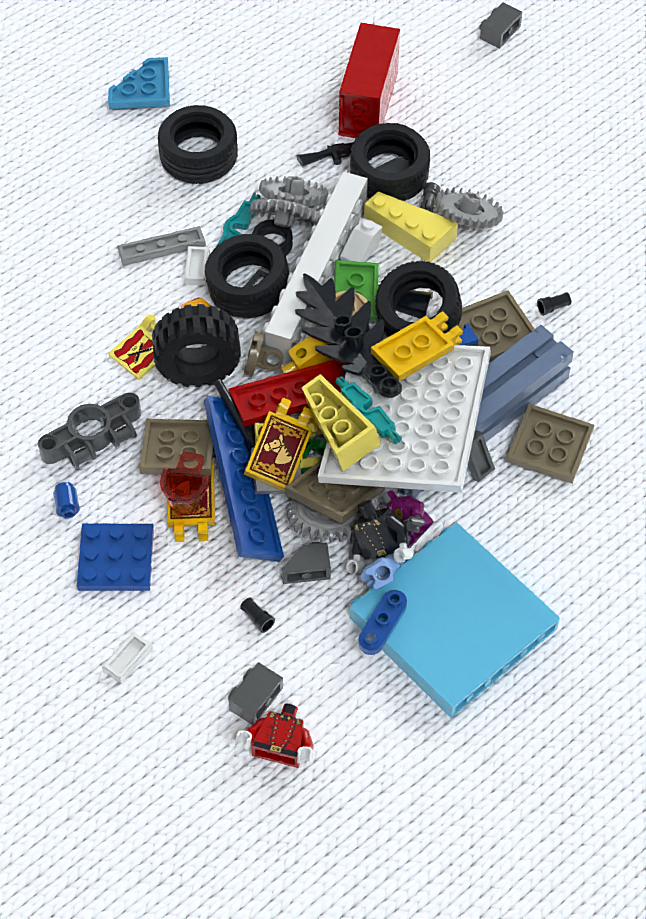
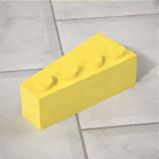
[364,192,458,263]
[302,374,381,471]

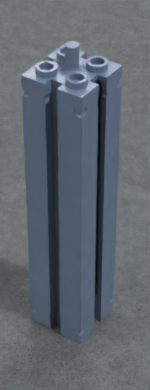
[397,325,574,498]

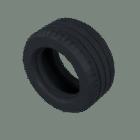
[158,105,238,184]
[350,123,431,201]
[204,234,290,318]
[375,261,462,337]

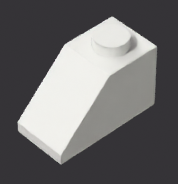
[340,218,383,262]

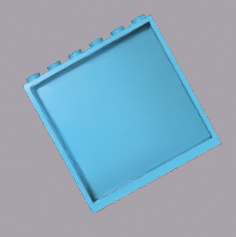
[349,522,560,718]

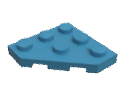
[108,57,170,109]

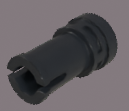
[537,292,572,316]
[240,597,275,633]

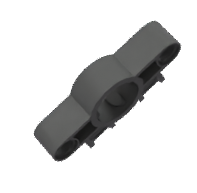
[38,392,141,469]

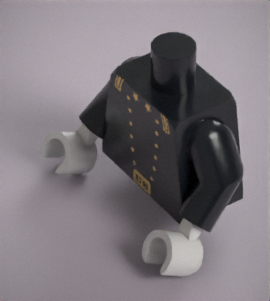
[346,500,413,573]

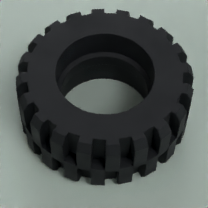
[152,304,241,387]

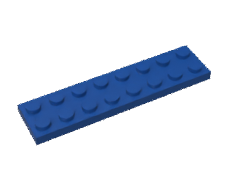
[203,396,284,562]

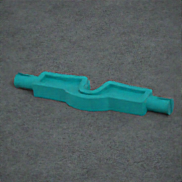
[216,193,261,246]
[336,376,402,444]

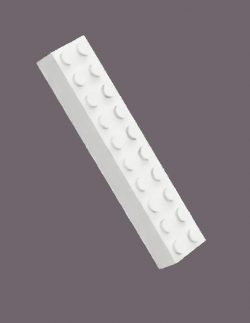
[263,172,367,364]

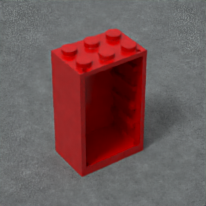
[338,22,400,139]

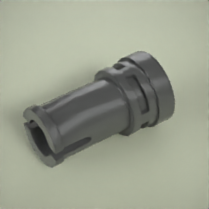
[420,182,441,213]

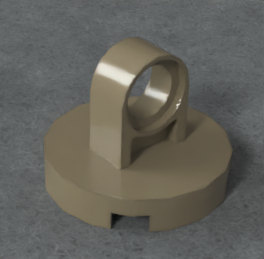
[243,331,284,377]

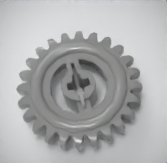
[259,176,329,207]
[434,187,504,229]
[250,199,320,228]
[287,499,362,543]

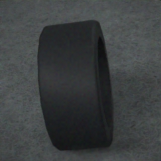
[252,219,293,256]

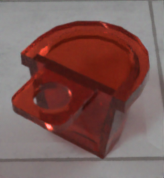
[160,452,211,516]

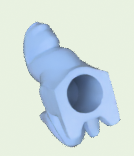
[360,553,406,589]

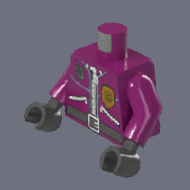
[375,490,434,561]

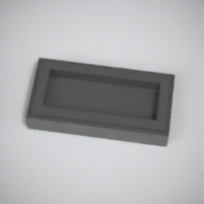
[468,430,495,482]

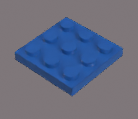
[77,523,154,591]

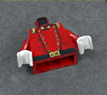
[234,703,314,768]

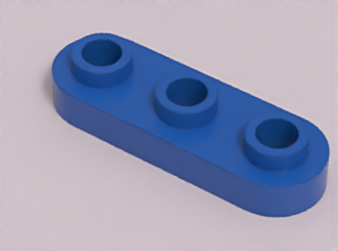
[358,590,407,655]

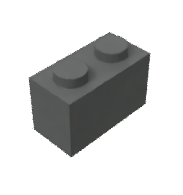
[479,2,523,49]
[228,662,283,725]

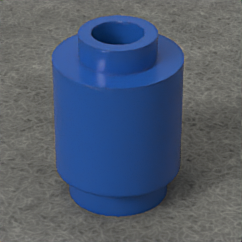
[53,482,80,519]

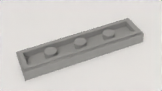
[117,226,206,266]

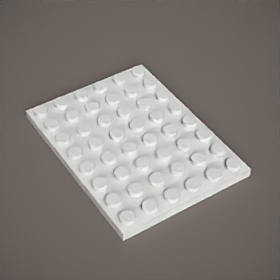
[318,345,491,493]

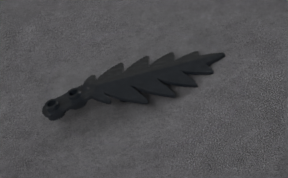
[295,273,402,398]

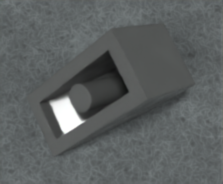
[282,542,331,584]

